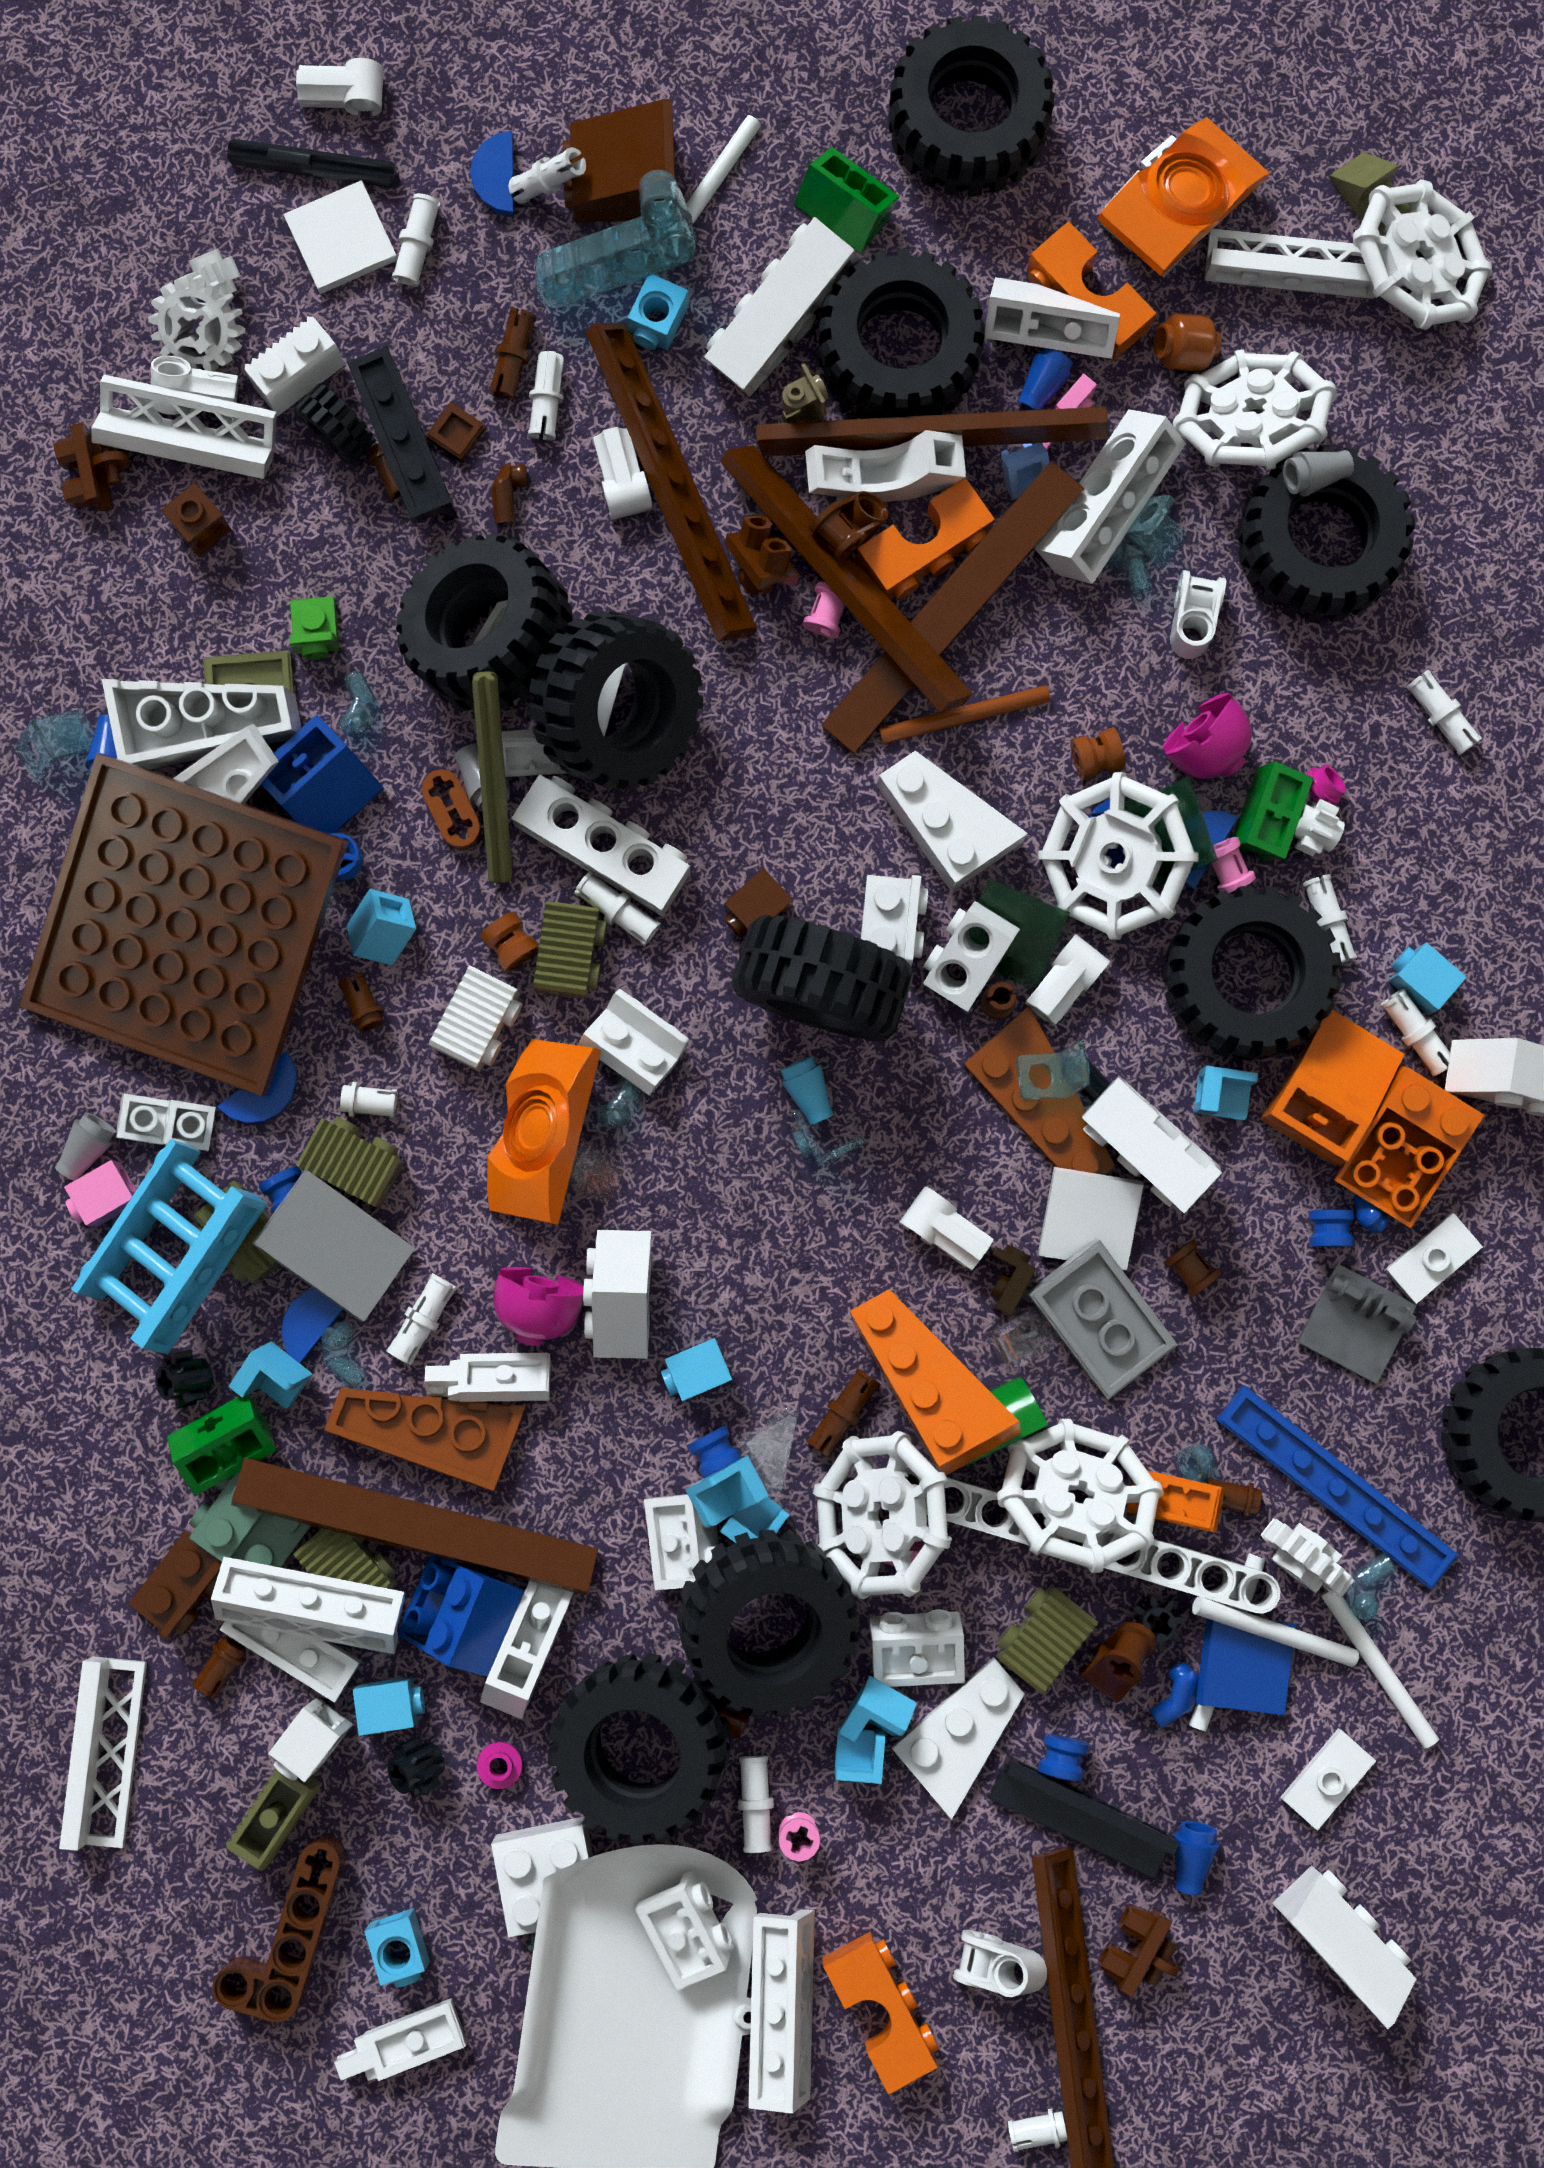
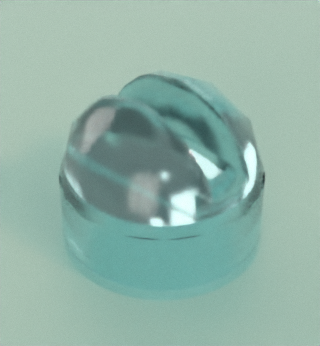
[1177,1444,1217,1482]

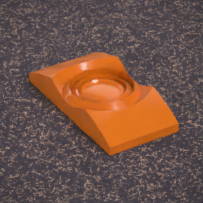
[1097,117,1270,276]
[487,1039,601,1225]

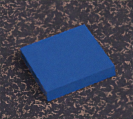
[1195,1618,1296,1715]

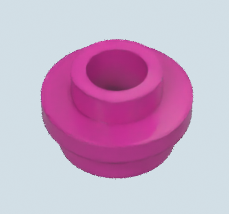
[1306,764,1346,805]
[477,1742,523,1789]

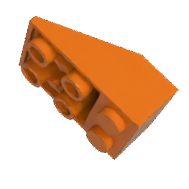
[1260,1009,1405,1166]
[1334,1066,1485,1228]

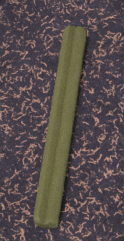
[472,672,512,883]

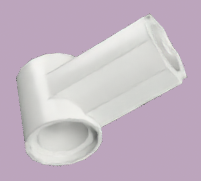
[296,58,383,116]
[151,355,239,415]
[593,427,653,520]
[1025,934,1110,1026]
[899,1186,994,1271]

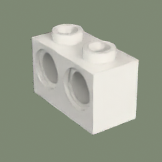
[923,901,1020,1012]
[268,1697,353,1782]

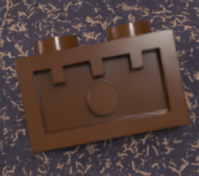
[128,1530,222,1640]

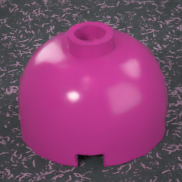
[1163,693,1252,779]
[493,1267,584,1346]

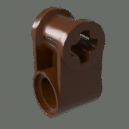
[809,491,889,562]
[1078,1622,1157,1703]

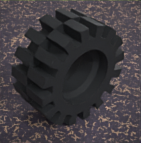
[294,383,376,466]

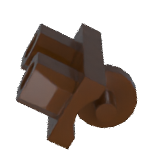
[53,423,130,512]
[725,515,799,594]
[1097,1903,1181,1998]

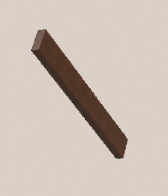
[585,322,757,642]
[757,407,1108,456]
[720,445,973,713]
[821,460,1084,755]
[231,1458,598,1595]
[1032,1847,1114,2168]

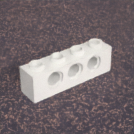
[1035,410,1186,584]
[511,774,691,917]

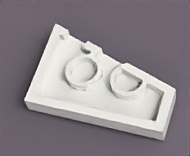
[892,1657,1025,1820]

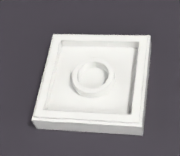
[283,180,398,294]
[1038,1167,1144,1270]

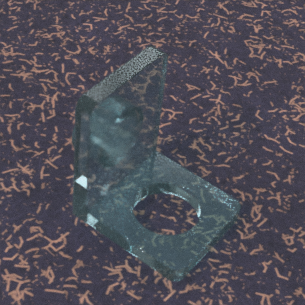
[1125,495,1186,567]
[15,709,95,782]
[1016,1041,1090,1100]
[791,1109,865,1168]

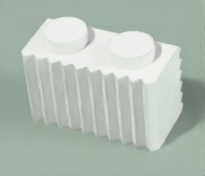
[245,316,345,416]
[429,965,523,1072]

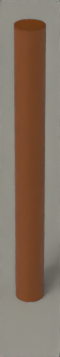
[878,685,1050,745]

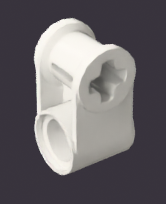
[1170,570,1226,659]
[953,1930,1047,1997]

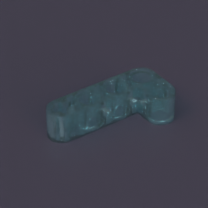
[535,170,696,308]

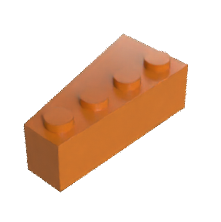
[850,1289,1021,1475]

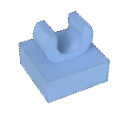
[1001,443,1049,500]

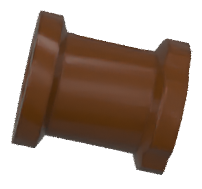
[1163,1239,1222,1298]

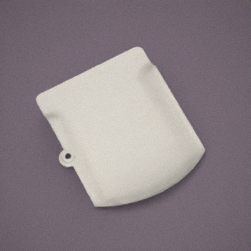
[495,1844,757,2168]

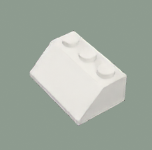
[1272,1865,1416,2029]

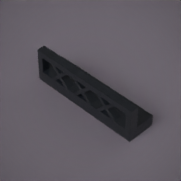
[347,346,458,524]
[988,1754,1180,1879]

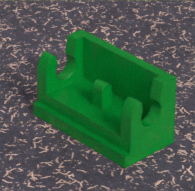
[1232,761,1314,862]

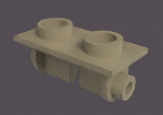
[781,363,829,423]

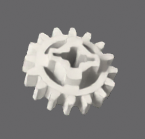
[148,275,245,371]
[1260,1518,1355,1598]

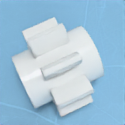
[186,249,240,296]
[1294,799,1345,856]

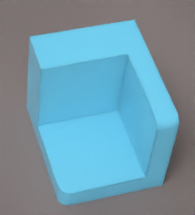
[347,889,416,965]
[1193,1065,1258,1121]
[229,1341,312,1408]
[685,1455,769,1528]
[720,1497,789,1543]
[839,1675,917,1742]
[834,1726,885,1784]

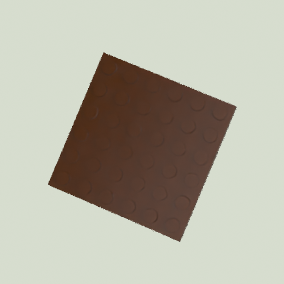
[19,753,349,1096]

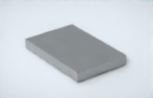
[252,1170,415,1322]
[1026,1238,1178,1400]

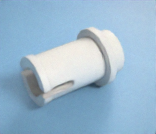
[340,1082,398,1118]
[1008,2108,1068,2152]

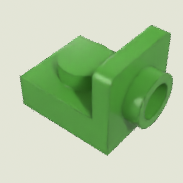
[289,596,340,660]

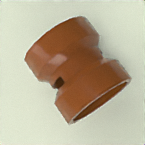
[1070,727,1126,781]
[479,911,539,973]

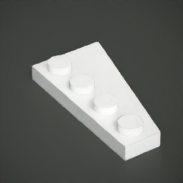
[173,724,279,804]

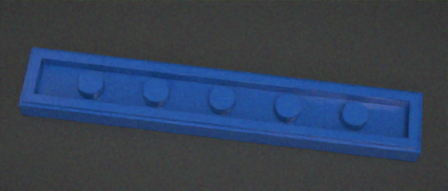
[1216,1385,1459,1590]

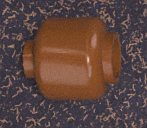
[1154,313,1222,372]

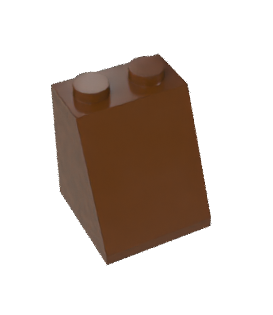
[563,99,677,223]

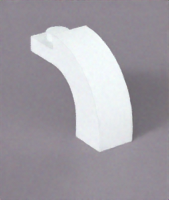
[805,430,966,502]

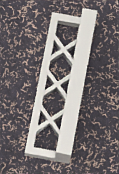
[1204,229,1374,299]
[92,375,277,479]
[211,1557,405,1654]
[59,1656,147,1851]
[749,1910,815,2114]

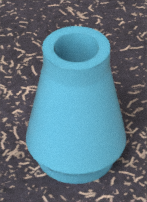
[780,1056,834,1125]

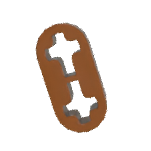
[422,769,482,850]

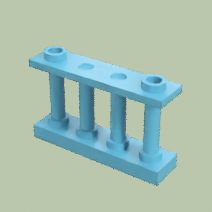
[71,1139,267,1354]

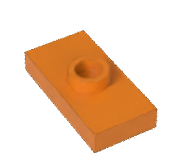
[1126,1470,1225,1533]

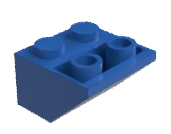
[260,714,384,834]
[397,1556,524,1677]

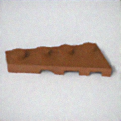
[963,1006,1116,1175]
[324,1388,526,1493]

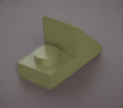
[1329,152,1411,236]

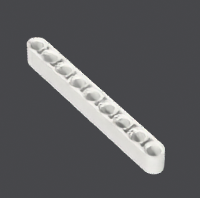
[905,1466,1280,1614]

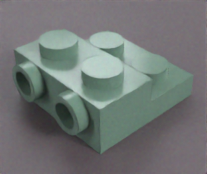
[189,1471,312,1568]

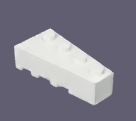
[704,217,859,397]
[102,679,302,770]

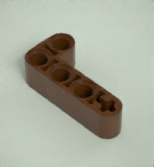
[212,1834,346,2023]

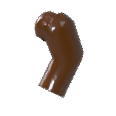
[491,462,528,523]

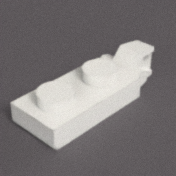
[424,1353,551,1402]
[334,1998,467,2081]

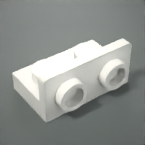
[861,875,928,966]
[578,989,689,1096]
[644,1494,719,1590]
[870,1609,965,1687]
[635,1870,734,1991]

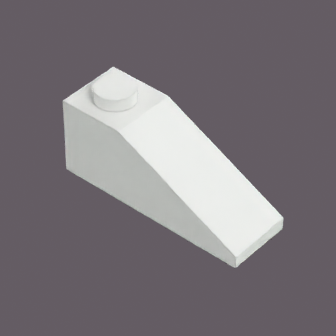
[985,277,1120,359]
[480,1581,574,1719]

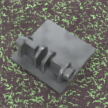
[1297,1263,1417,1384]

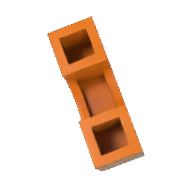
[1027,221,1157,362]
[856,478,995,600]
[822,1931,940,2095]

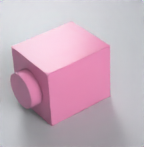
[64,1160,136,1228]

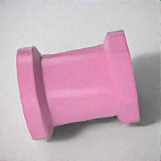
[802,582,845,639]
[1202,837,1256,893]
[778,1812,820,1862]

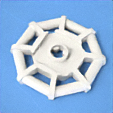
[1353,180,1492,330]
[1173,349,1338,470]
[1038,772,1199,940]
[997,1419,1164,1573]
[813,1431,952,1599]

